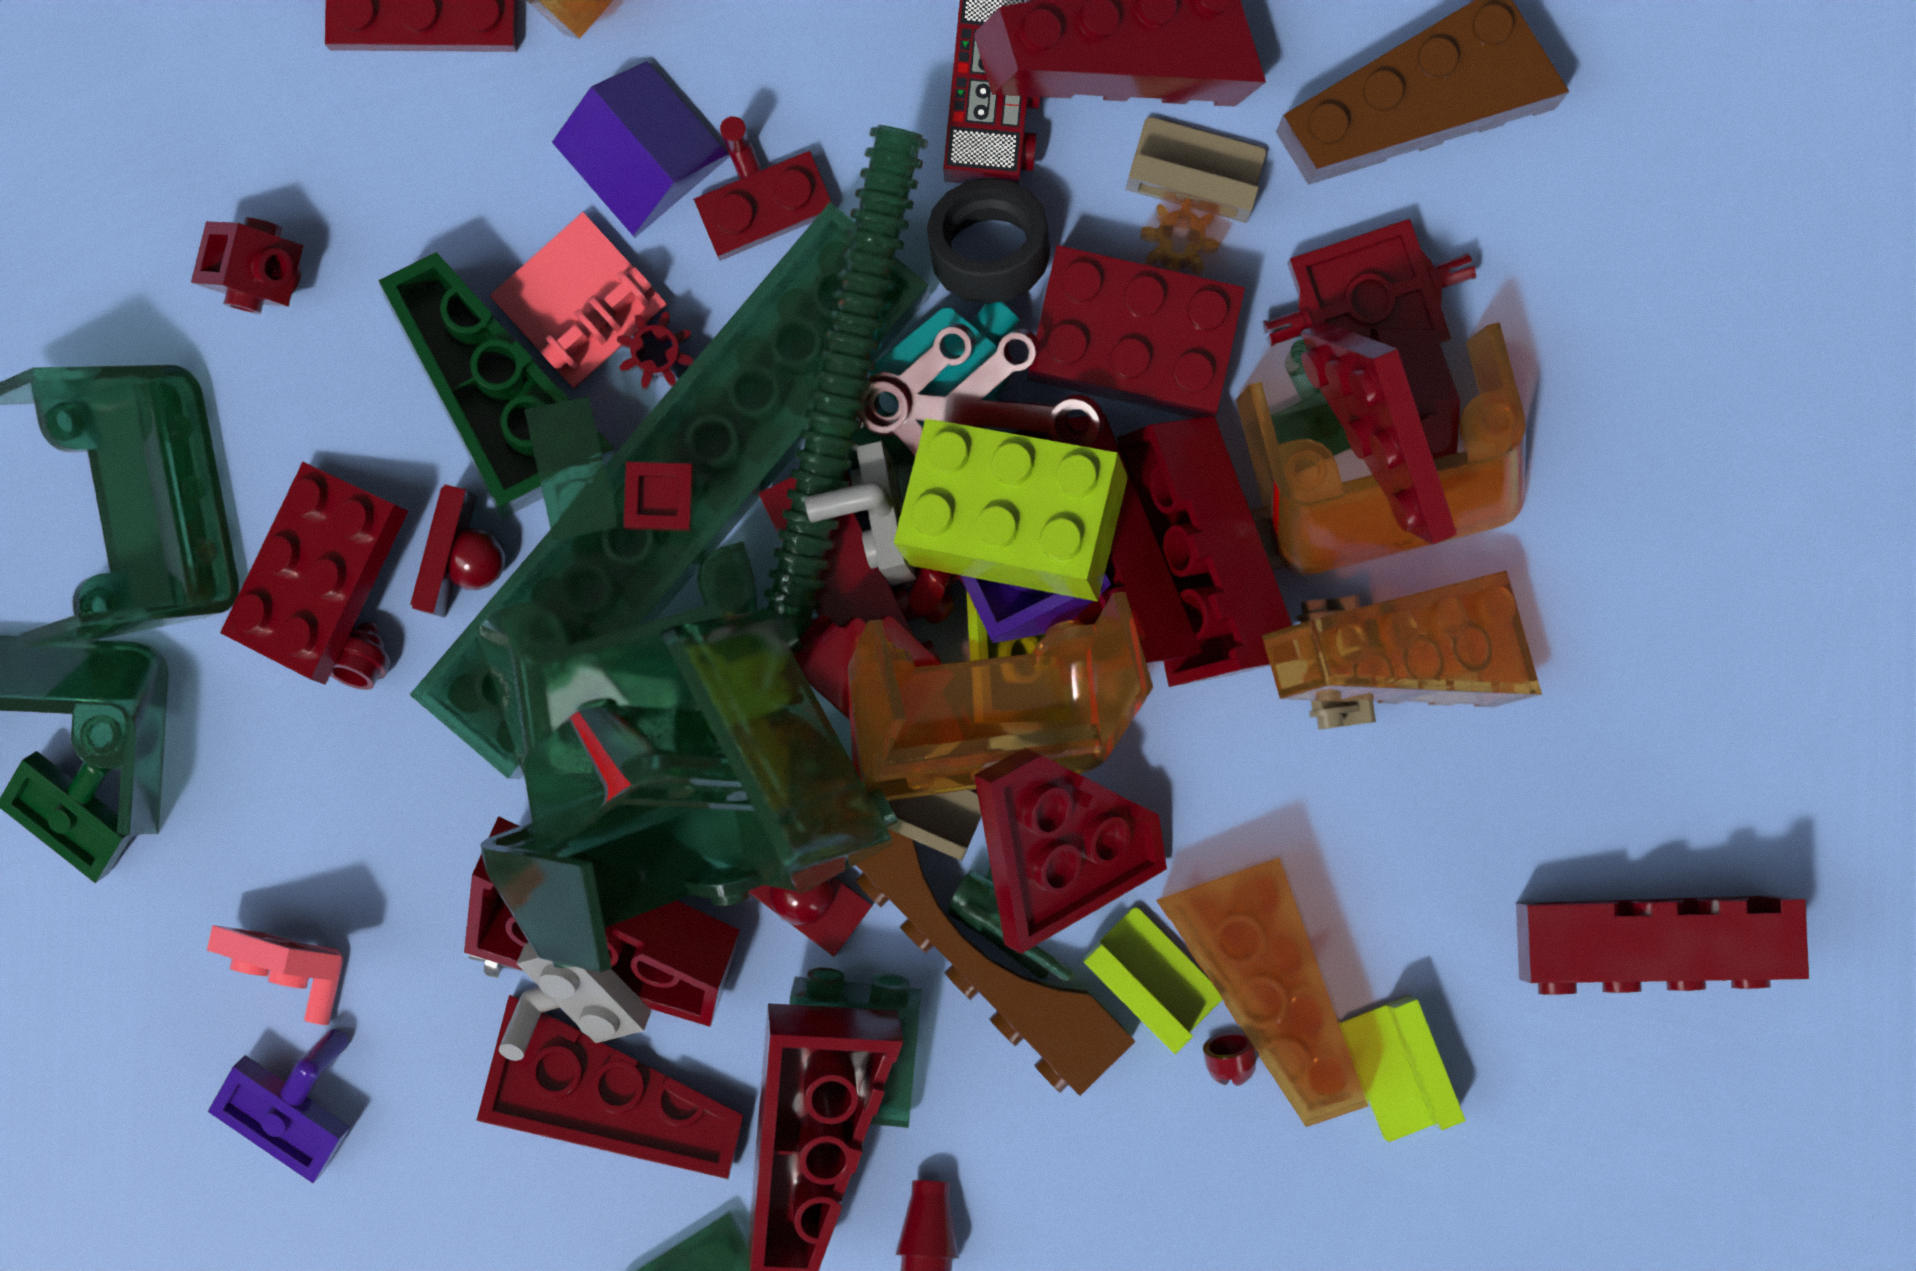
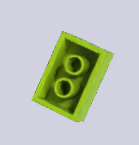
[893,418,1128,602]

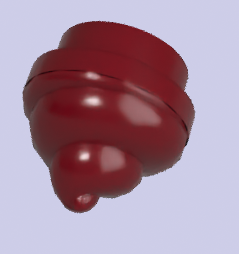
[330,622,391,690]

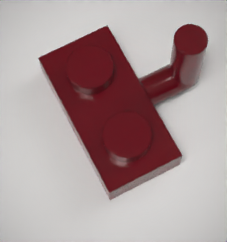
[693,116,835,261]

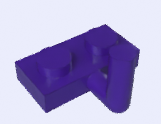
[208,1029,350,1183]

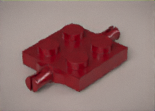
[1263,219,1476,347]

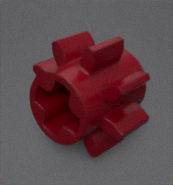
[616,311,695,390]

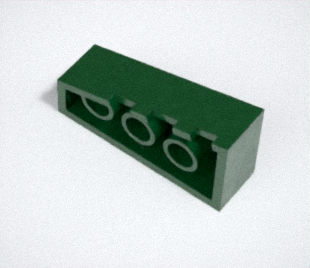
[378,252,615,519]

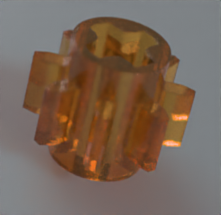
[1139,198,1220,276]

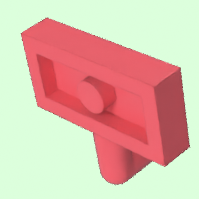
[207,925,343,1025]

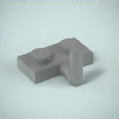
[805,441,916,585]
[499,930,652,1061]

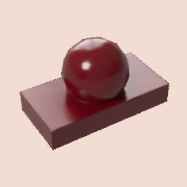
[410,484,505,618]
[732,829,873,957]

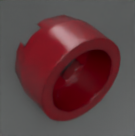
[1203,1031,1257,1086]

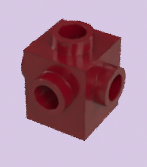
[191,217,304,314]

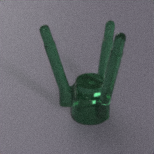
[948,868,1073,981]

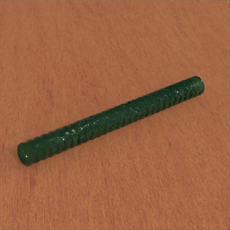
[741,125,928,710]

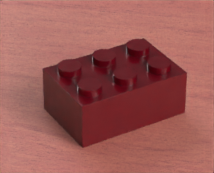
[1027,245,1245,418]

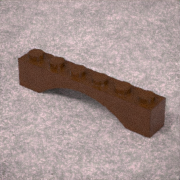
[809,773,1136,1096]

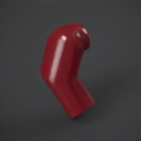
[908,568,954,624]

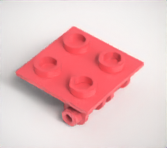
[489,212,668,389]

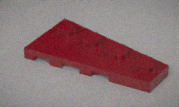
[476,995,744,1180]

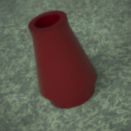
[895,1180,959,1271]

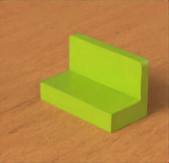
[1081,907,1223,1055]
[1339,995,1466,1142]

